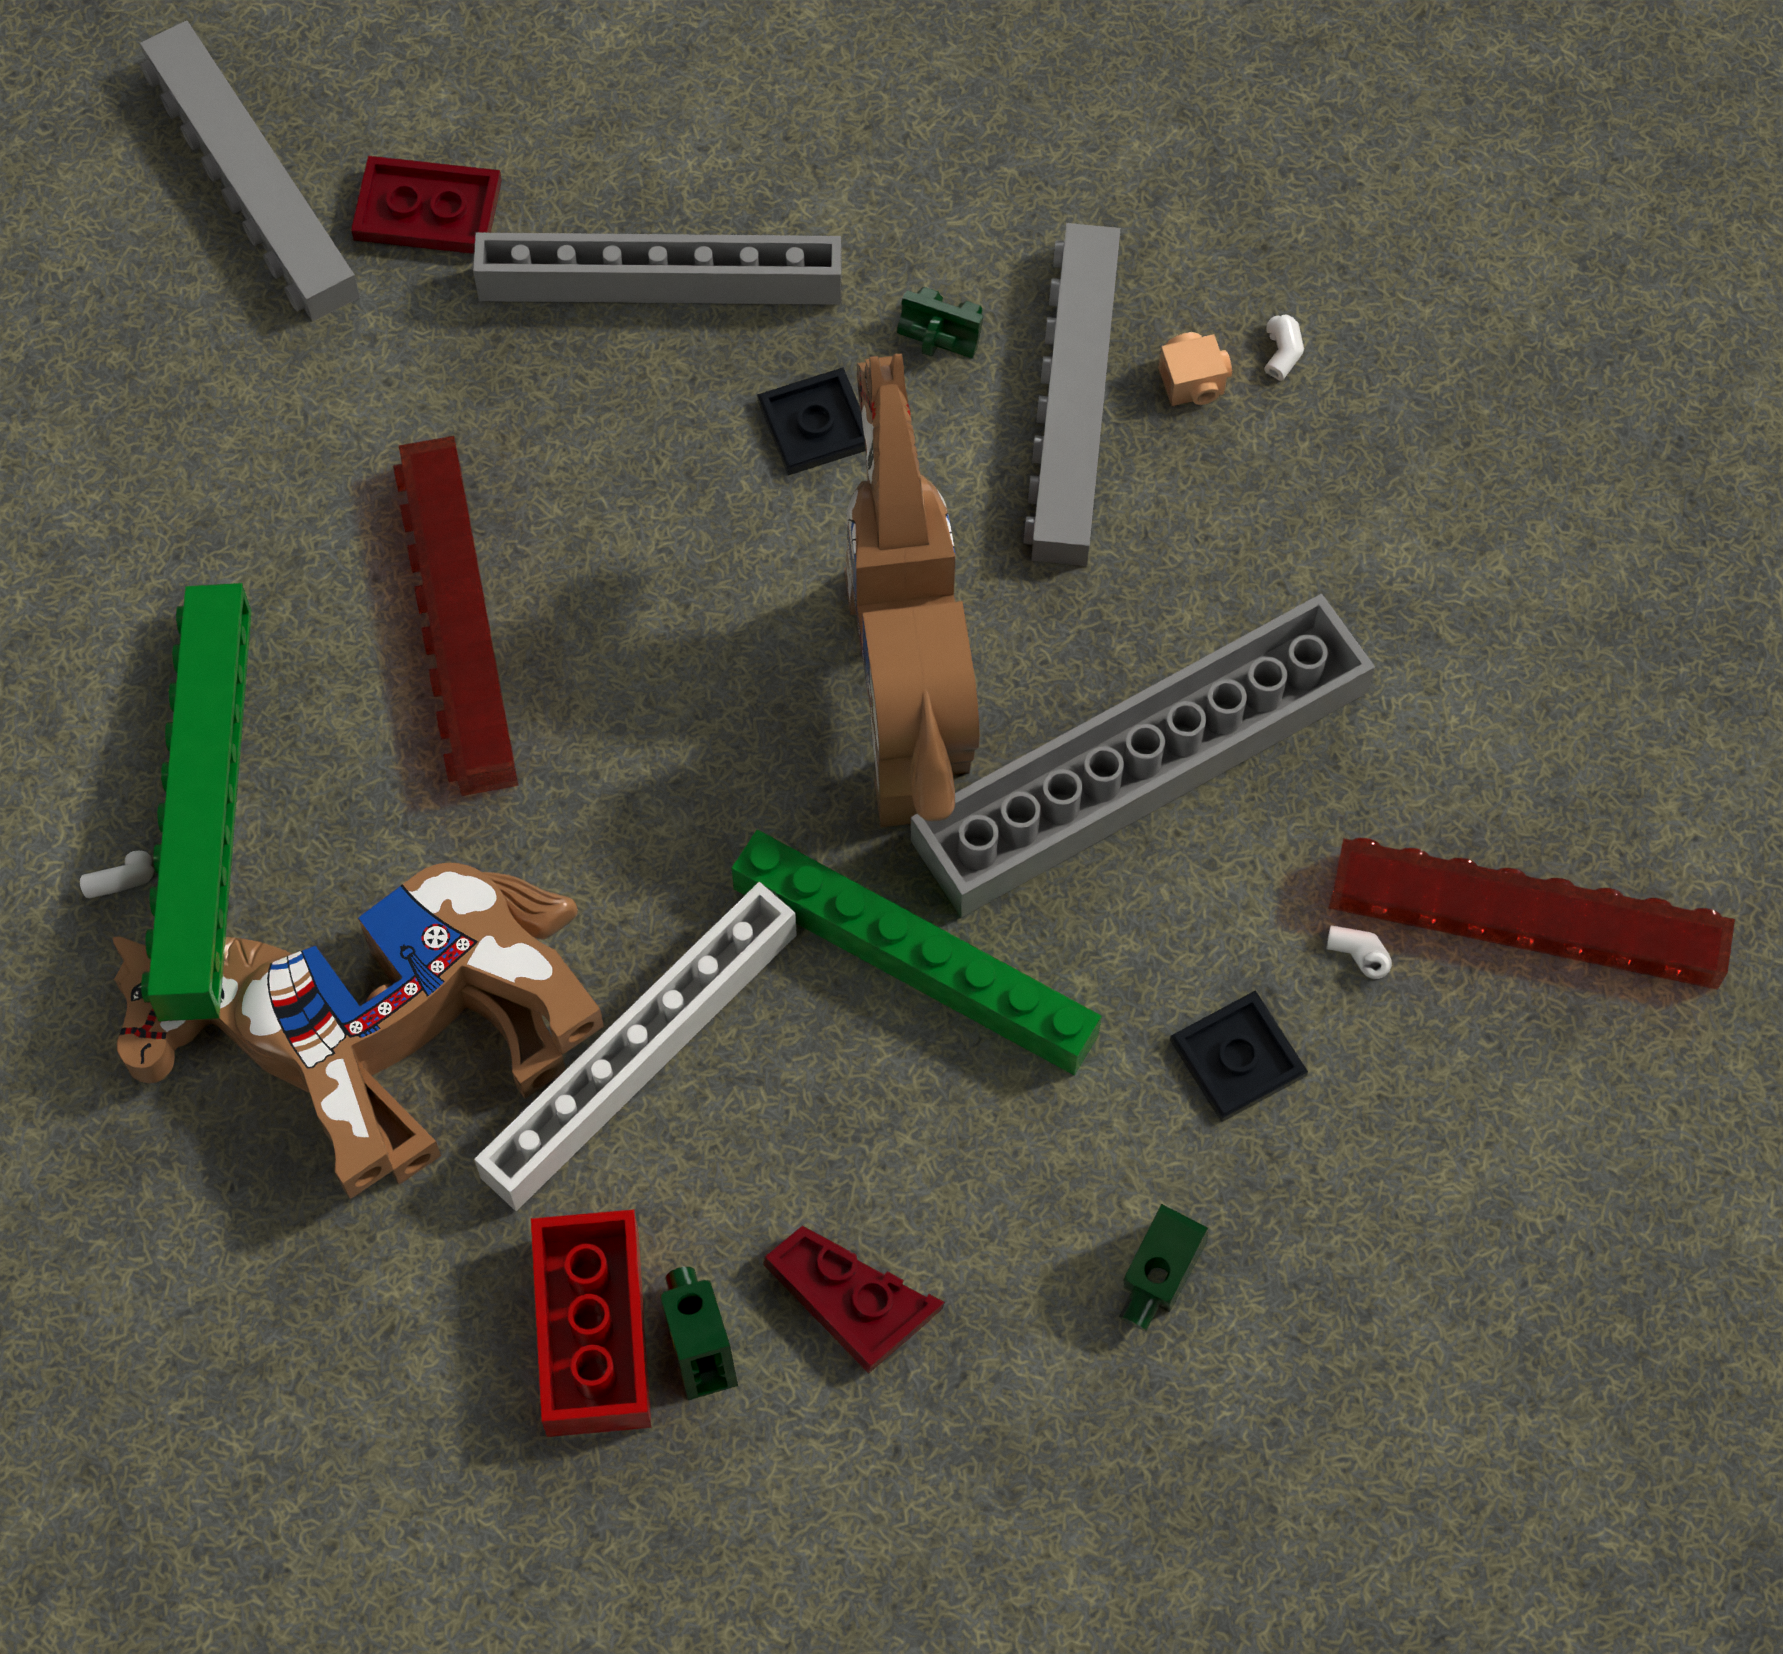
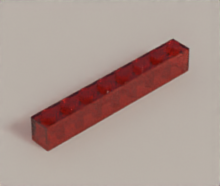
[393,436,519,796]
[1328,838,1735,990]

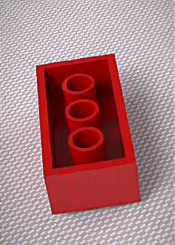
[531,1209,652,1437]

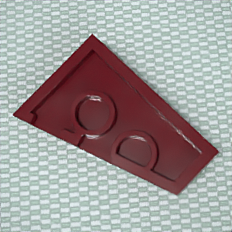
[763,1226,945,1374]

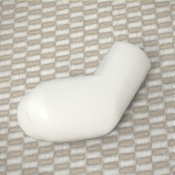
[80,851,154,898]

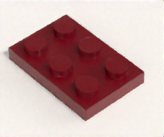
[351,156,502,254]

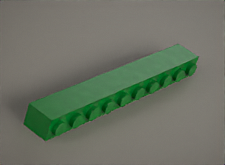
[141,583,251,1022]

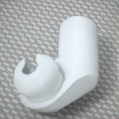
[1264,314,1304,381]
[1326,925,1392,979]

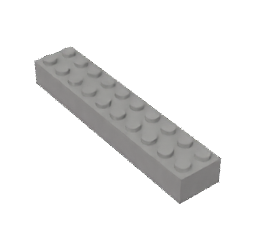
[910,593,1375,918]

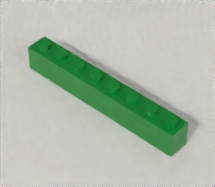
[731,829,1102,1076]

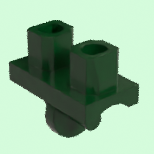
[897,287,984,359]

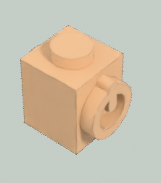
[1158,332,1232,406]

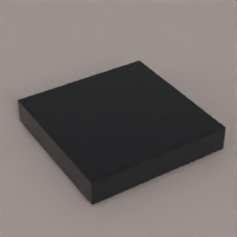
[757,367,866,476]
[1170,990,1308,1122]

